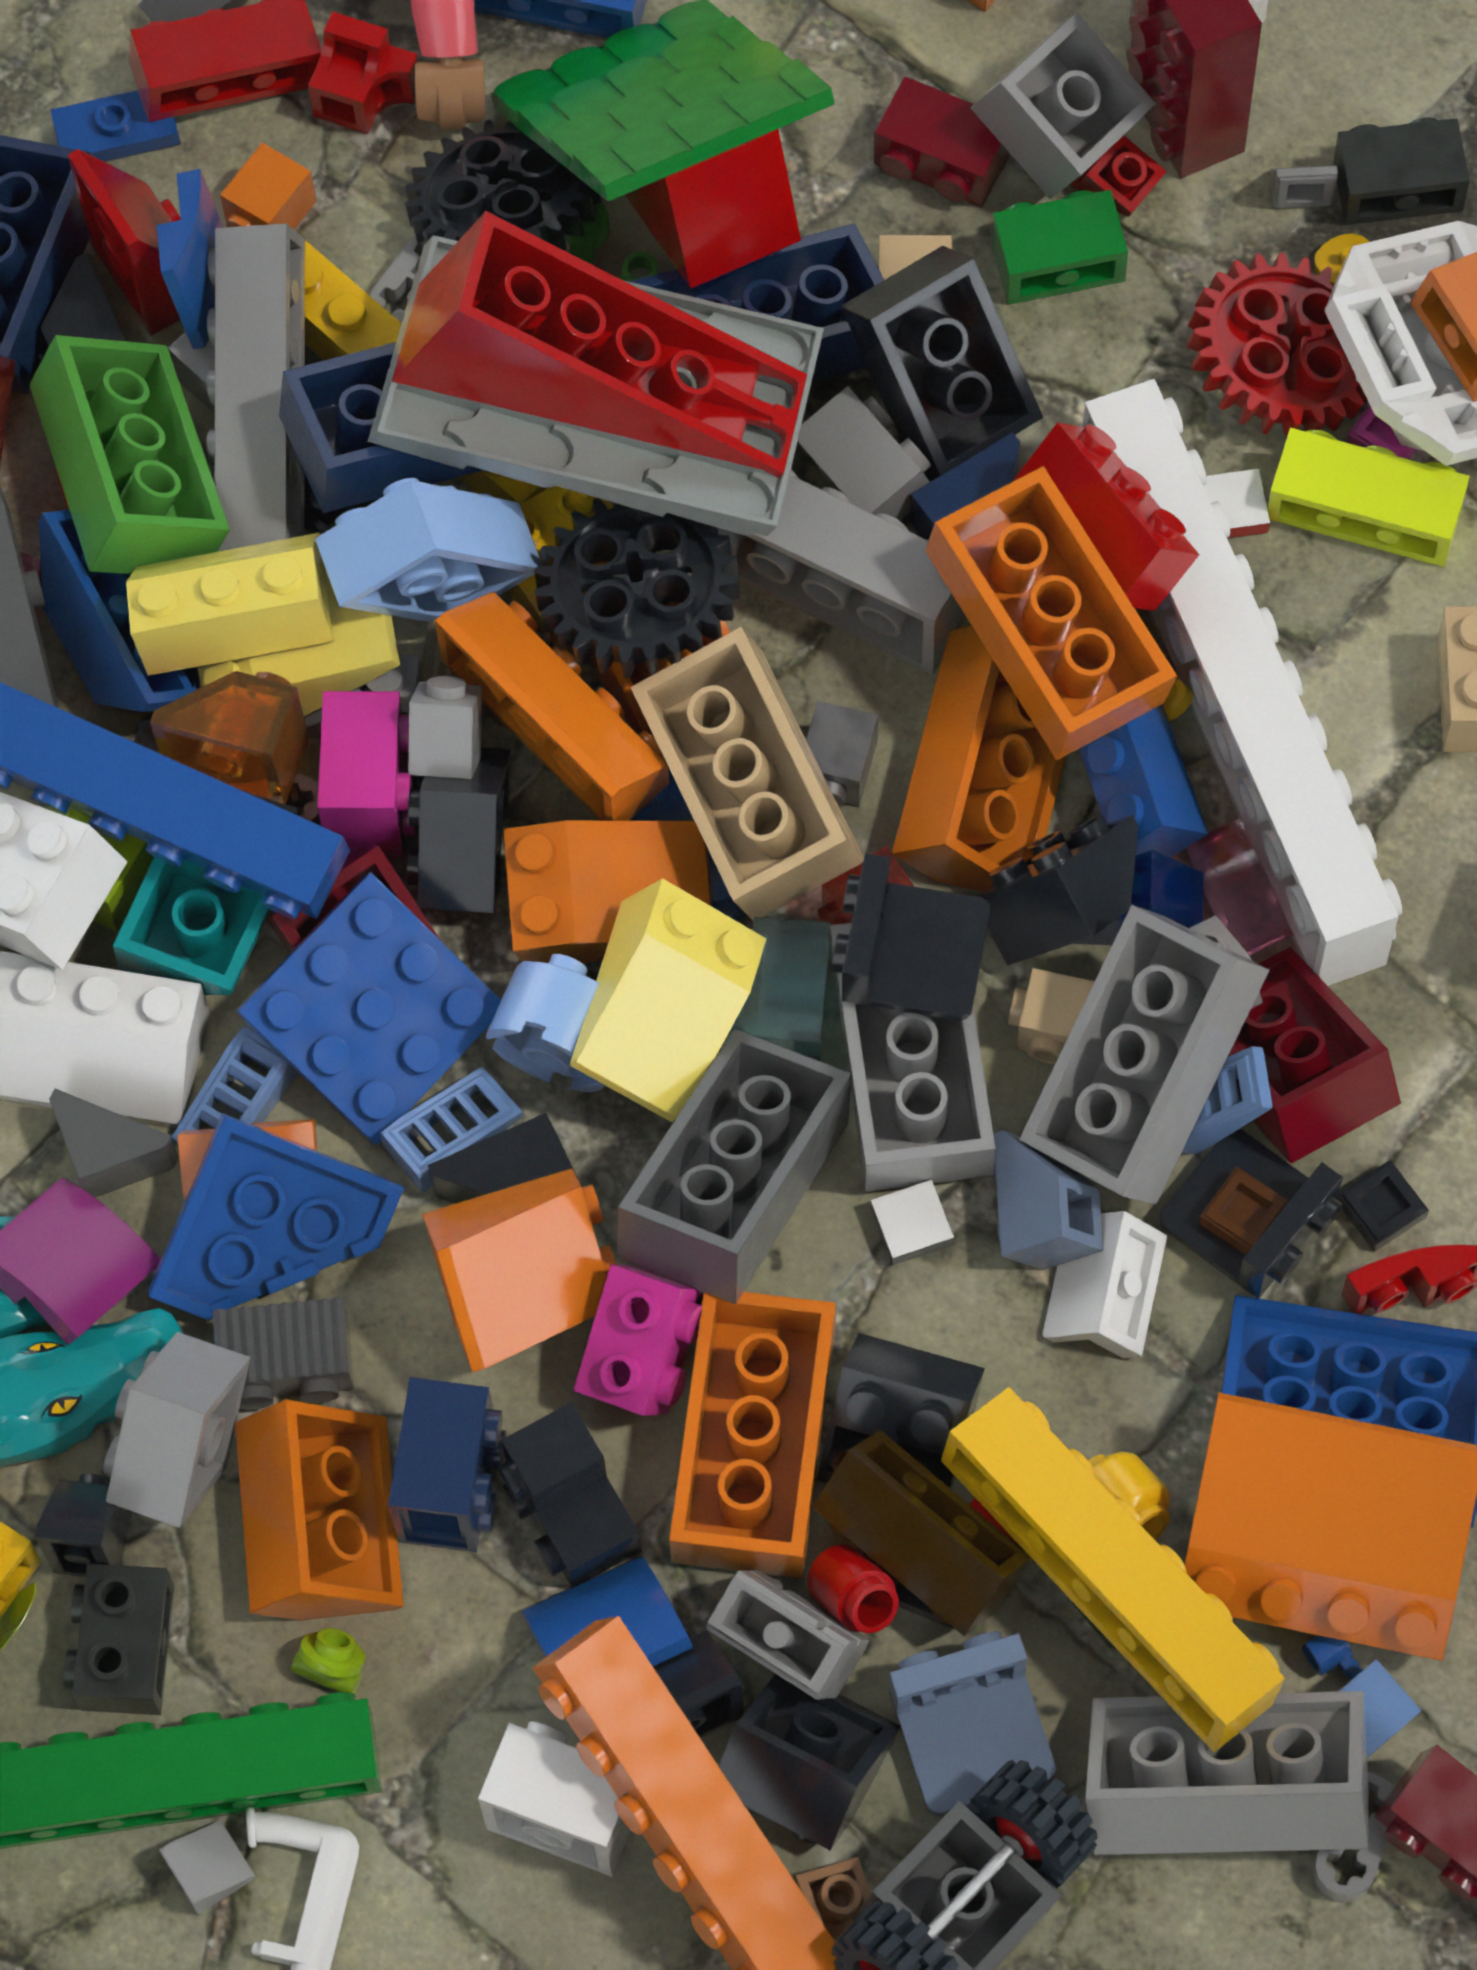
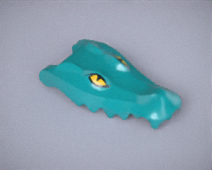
[0,1308,183,1468]

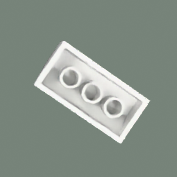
[0,951,210,1129]

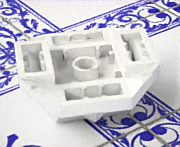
[1324,221,1477,466]

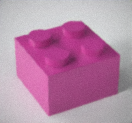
[317,691,417,859]

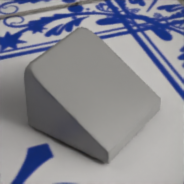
[1270,166,1338,209]
[159,1820,256,1915]

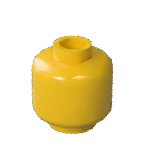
[1088,1452,1171,1541]

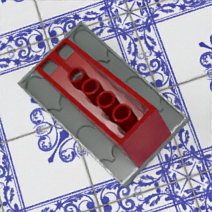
[368,211,824,536]

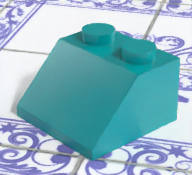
[113,857,271,995]

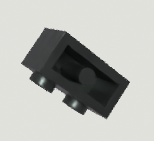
[64,1564,175,1715]

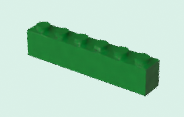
[0,1692,383,1849]

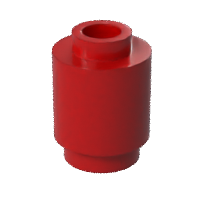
[807,1544,899,1633]

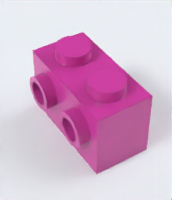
[573,1265,704,1416]

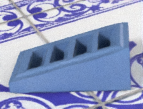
[172,1026,298,1145]
[1181,1046,1273,1154]
[380,1066,523,1194]

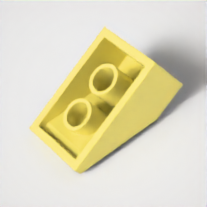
[197,569,400,744]
[569,878,767,1123]

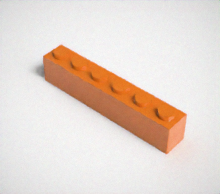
[532,1616,836,1970]

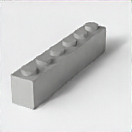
[207,224,305,551]

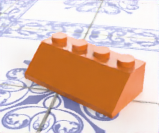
[435,591,669,821]
[892,626,1066,891]

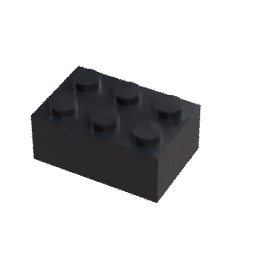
[840,245,1044,477]

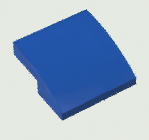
[157,169,223,350]
[522,1556,693,1666]

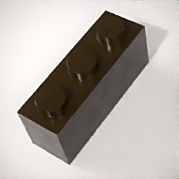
[812,1430,1032,1636]

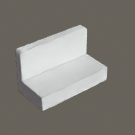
[1043,1211,1167,1358]

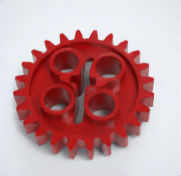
[1186,252,1368,438]

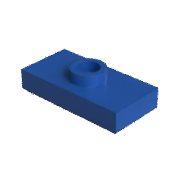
[50,90,181,161]

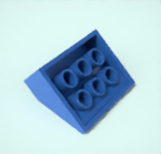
[1221,1295,1477,1528]

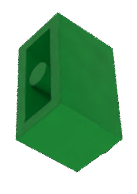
[991,190,1128,305]

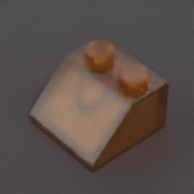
[150,671,309,804]

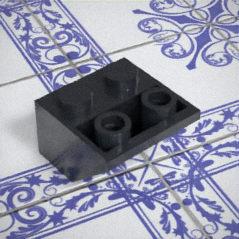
[975,814,1138,966]
[816,1332,985,1490]

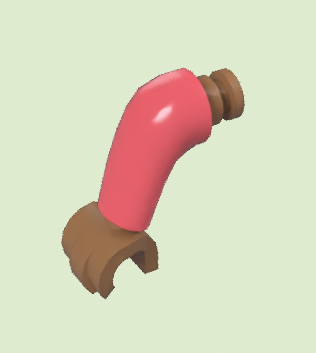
[410,0,486,130]

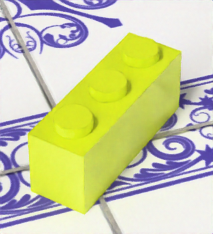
[1267,428,1470,567]

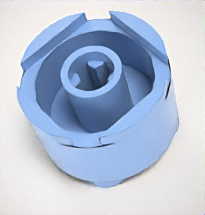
[486,954,605,1092]

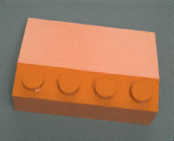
[1184,1392,1477,1661]

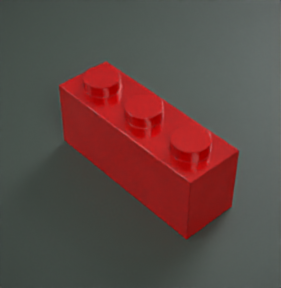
[129,0,322,122]
[1014,422,1200,611]

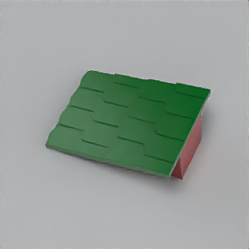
[490,0,835,289]

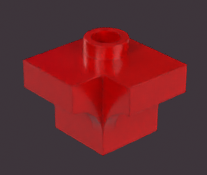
[308,11,419,134]

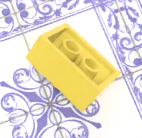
[126,533,334,676]

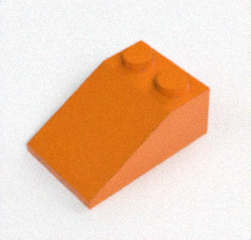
[504,820,713,964]

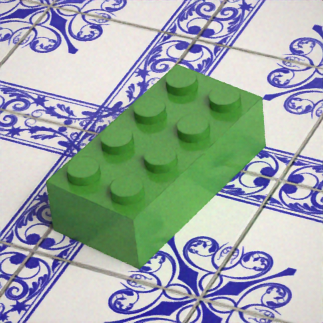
[29,335,230,574]

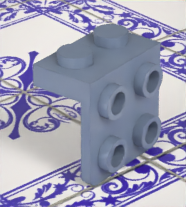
[889,1631,1056,1816]

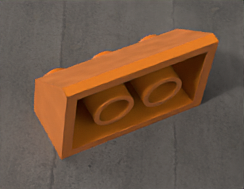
[235,1399,404,1621]

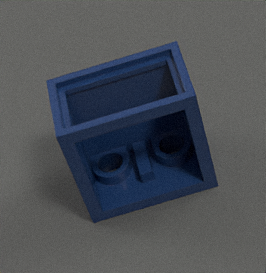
[388,1377,506,1552]

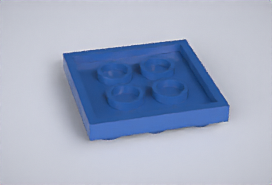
[234,872,501,1145]

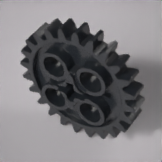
[405,120,601,251]
[534,498,740,678]

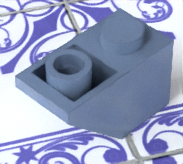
[993,1130,1103,1270]

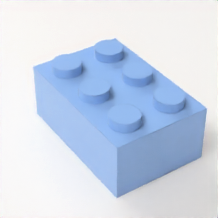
[315,478,542,622]

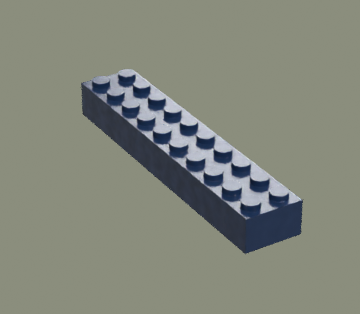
[279,223,884,513]

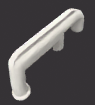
[246,1807,359,1970]

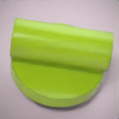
[291,1628,366,1694]

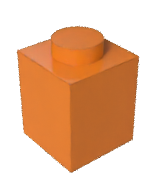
[220,142,317,229]

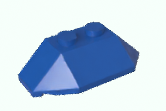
[38,510,202,712]

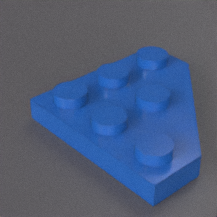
[147,1113,404,1320]

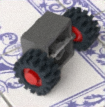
[832,1760,1098,1970]

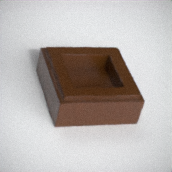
[1199,1166,1290,1255]

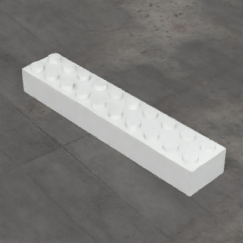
[1083,379,1402,986]

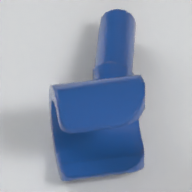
[1302,1635,1363,1681]

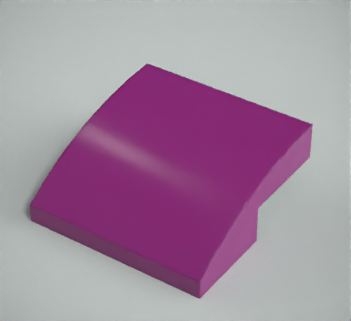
[0,1177,161,1345]

